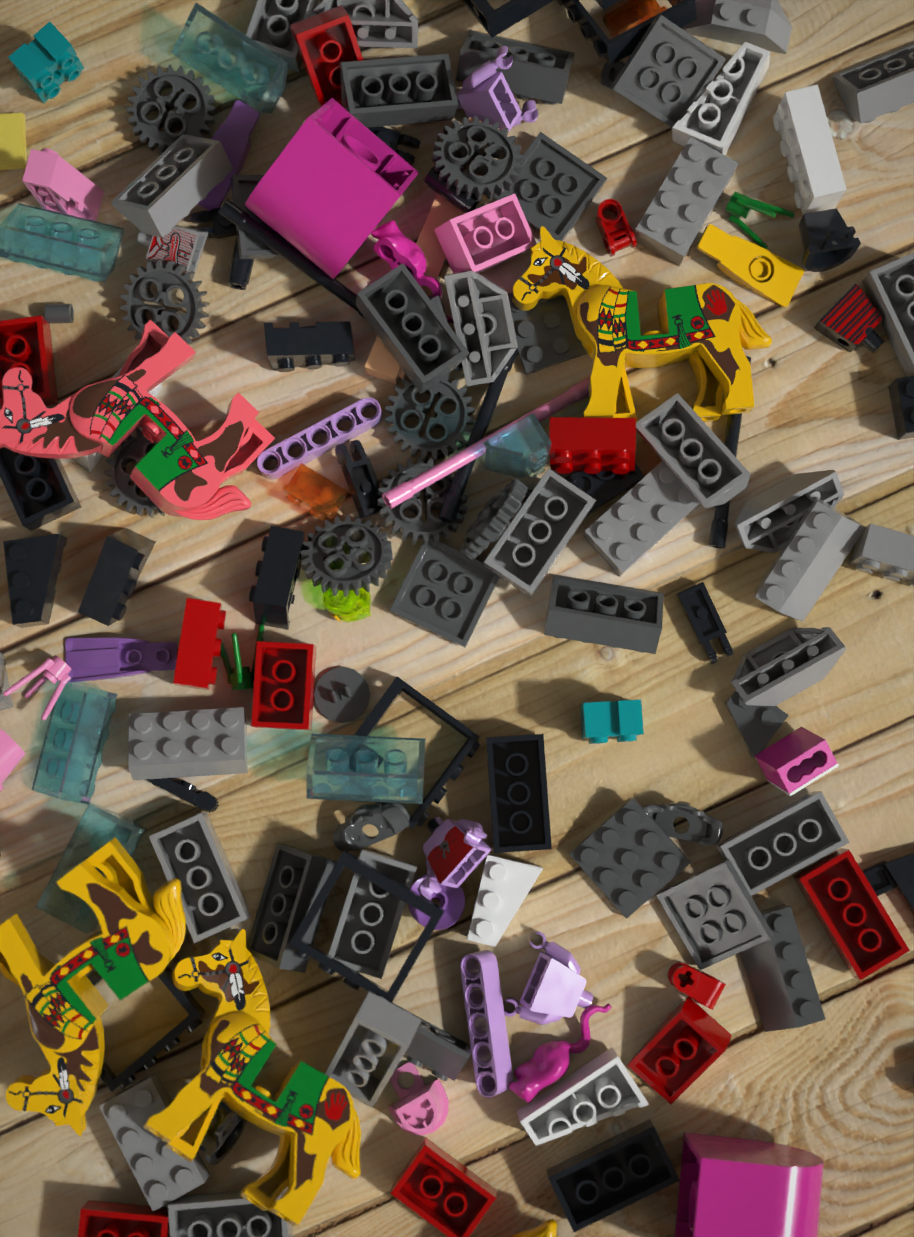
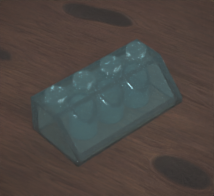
[171,3,289,113]
[0,203,124,282]
[482,413,552,479]
[31,683,117,804]
[306,734,425,804]
[36,803,147,933]

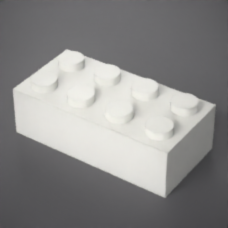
[773,84,847,215]

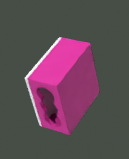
[755,727,839,796]

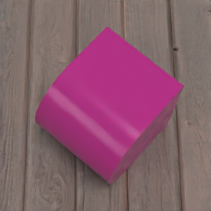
[245,98,419,279]
[674,1132,824,1237]

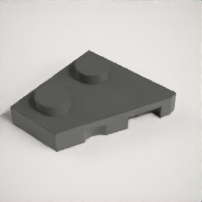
[725,690,789,759]

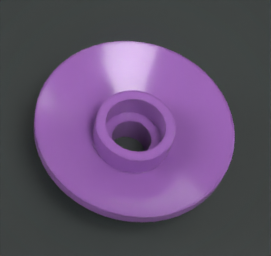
[408,874,465,930]

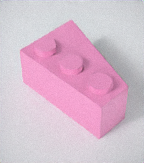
[22,148,104,222]

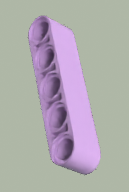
[257,397,382,479]
[460,950,513,1098]

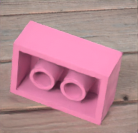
[434,194,537,274]

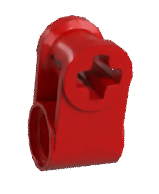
[595,199,637,257]
[667,962,726,1010]

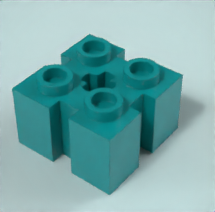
[8,21,84,103]
[580,699,644,744]

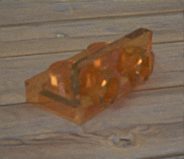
[602,0,667,38]
[282,463,349,521]

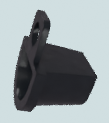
[799,208,861,272]
[199,1102,246,1166]

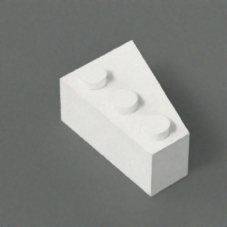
[467,854,543,947]

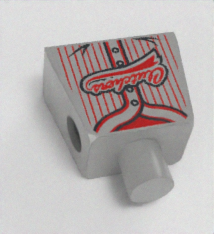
[137,225,208,281]

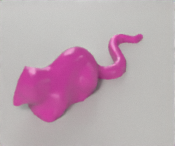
[371,220,454,324]
[509,1003,612,1103]

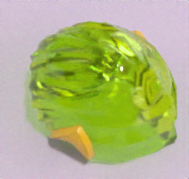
[322,588,371,623]

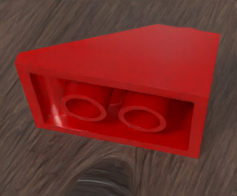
[627,996,732,1105]

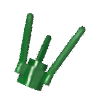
[725,191,795,249]
[220,624,264,691]

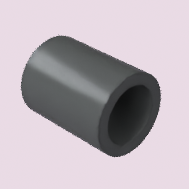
[45,304,74,324]

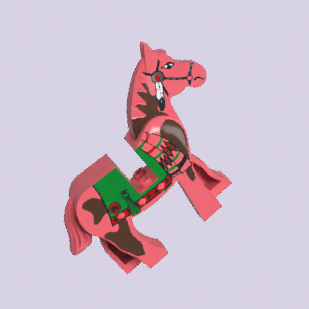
[0,320,275,520]

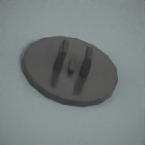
[314,667,370,723]

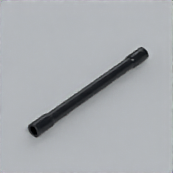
[218,199,365,319]
[438,348,518,524]
[709,356,751,549]

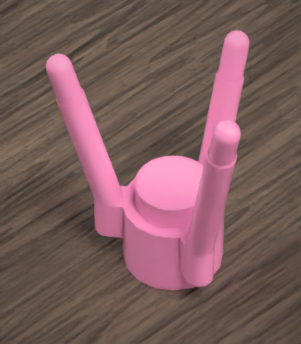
[3,655,72,720]

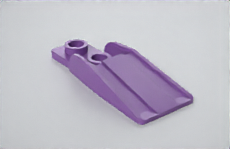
[198,100,261,211]
[65,638,178,683]

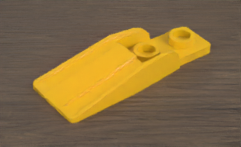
[697,224,804,307]

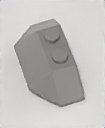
[308,0,418,48]
[681,0,792,55]
[444,270,518,386]
[735,470,844,553]
[731,627,846,706]

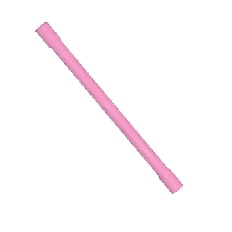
[382,376,590,509]

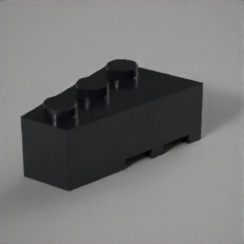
[264,321,355,372]
[249,526,305,630]
[78,528,156,626]
[3,534,67,628]

